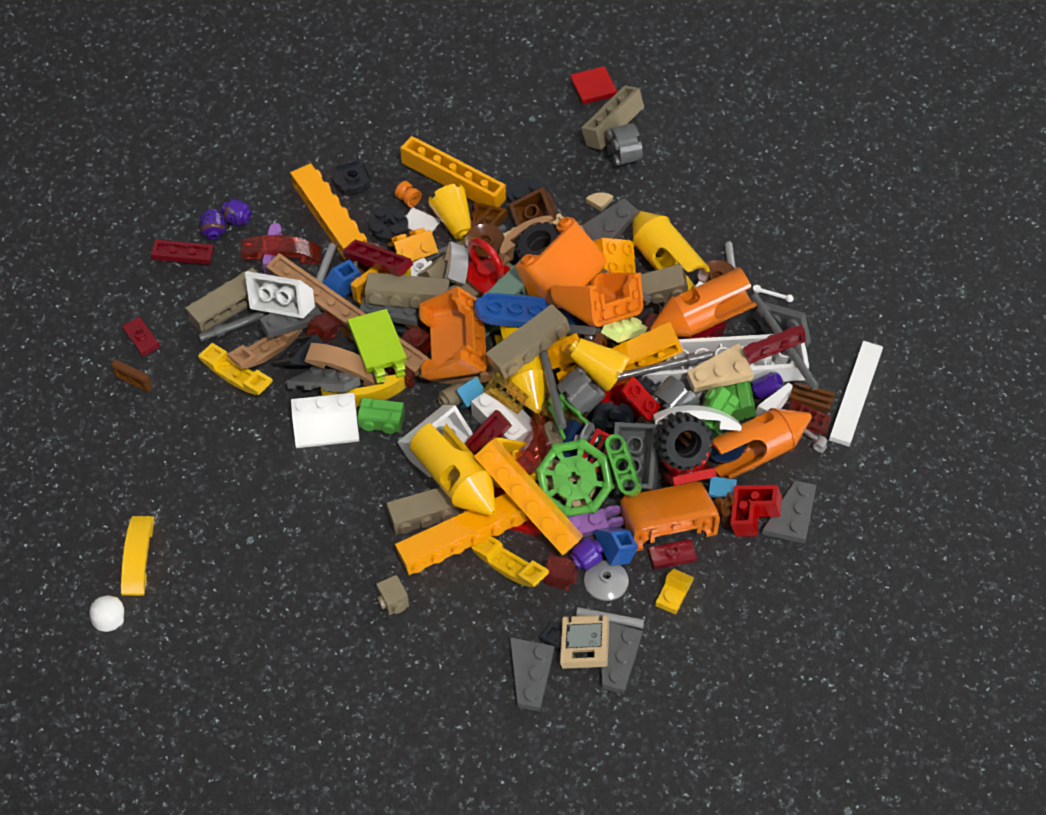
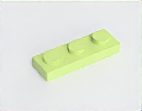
[601,317,647,343]

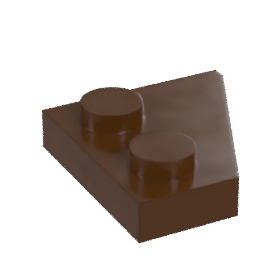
[471,202,508,228]

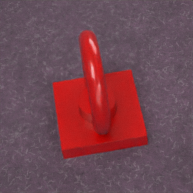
[466,238,510,296]
[661,430,716,486]

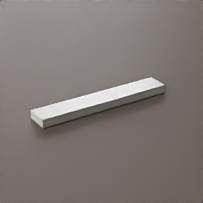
[829,341,883,447]

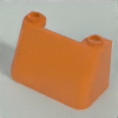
[515,217,607,309]
[551,272,643,327]
[419,286,487,380]
[620,481,720,551]

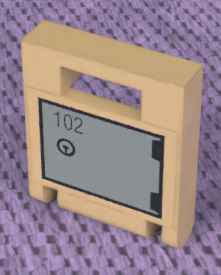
[560,615,609,669]

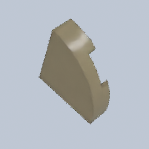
[544,421,563,445]

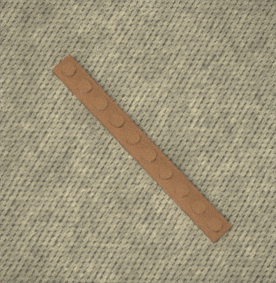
[266,253,429,376]

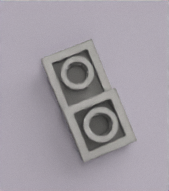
[444,242,468,285]

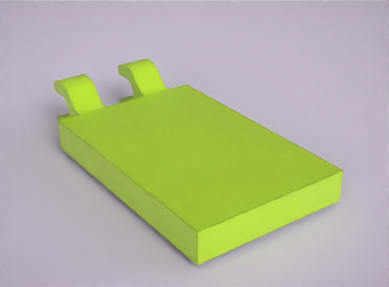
[348,309,407,383]

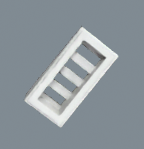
[755,383,793,417]

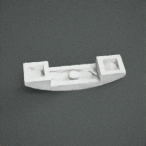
[653,405,742,431]

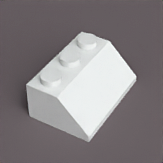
[245,271,315,318]
[471,390,544,443]
[291,393,359,448]
[397,405,473,477]

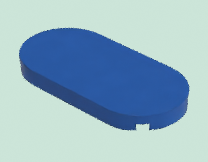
[474,293,553,327]

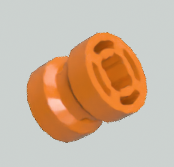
[395,181,422,207]

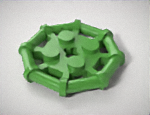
[535,438,615,518]

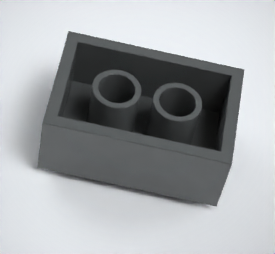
[611,422,659,492]

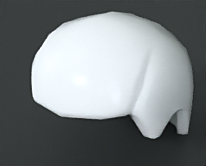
[90,595,124,632]

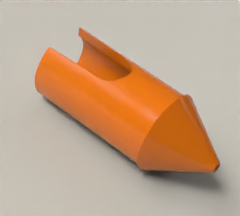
[650,268,757,338]
[710,408,812,479]

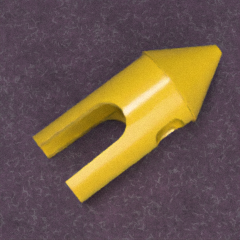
[632,211,710,290]
[495,325,549,413]
[410,423,496,516]

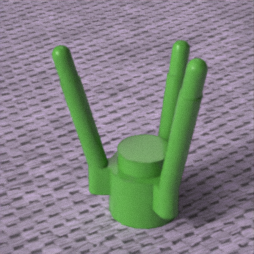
[547,391,589,440]

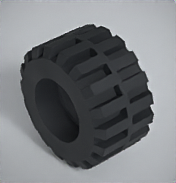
[515,222,561,260]
[653,412,713,471]

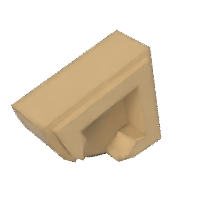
[586,193,613,212]

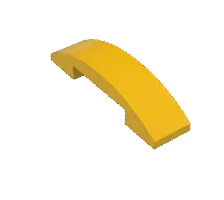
[198,343,273,395]
[321,375,405,407]
[121,516,154,595]
[471,536,549,587]

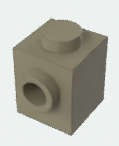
[376,575,409,615]

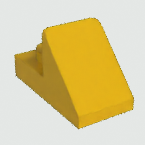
[655,569,694,615]

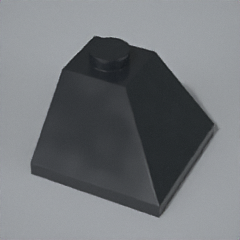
[271,334,325,367]

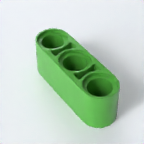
[605,434,641,498]

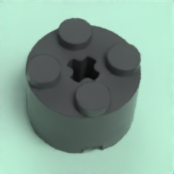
[606,123,643,166]
[557,366,607,416]
[651,376,700,411]

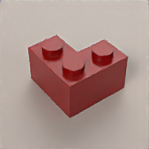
[731,485,782,536]

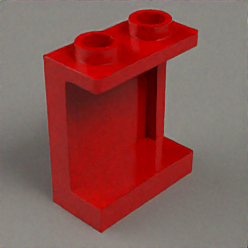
[599,376,661,421]

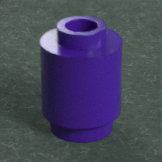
[751,372,784,399]

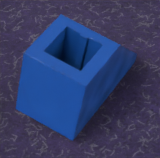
[323,259,361,297]
[594,527,638,566]

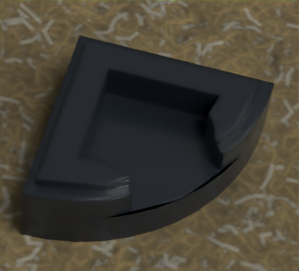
[539,620,562,652]

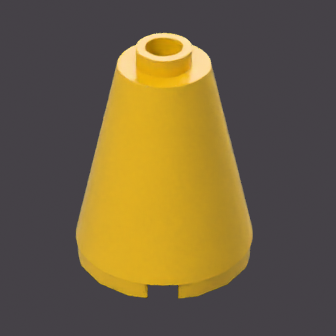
[428,184,471,240]
[568,338,630,392]

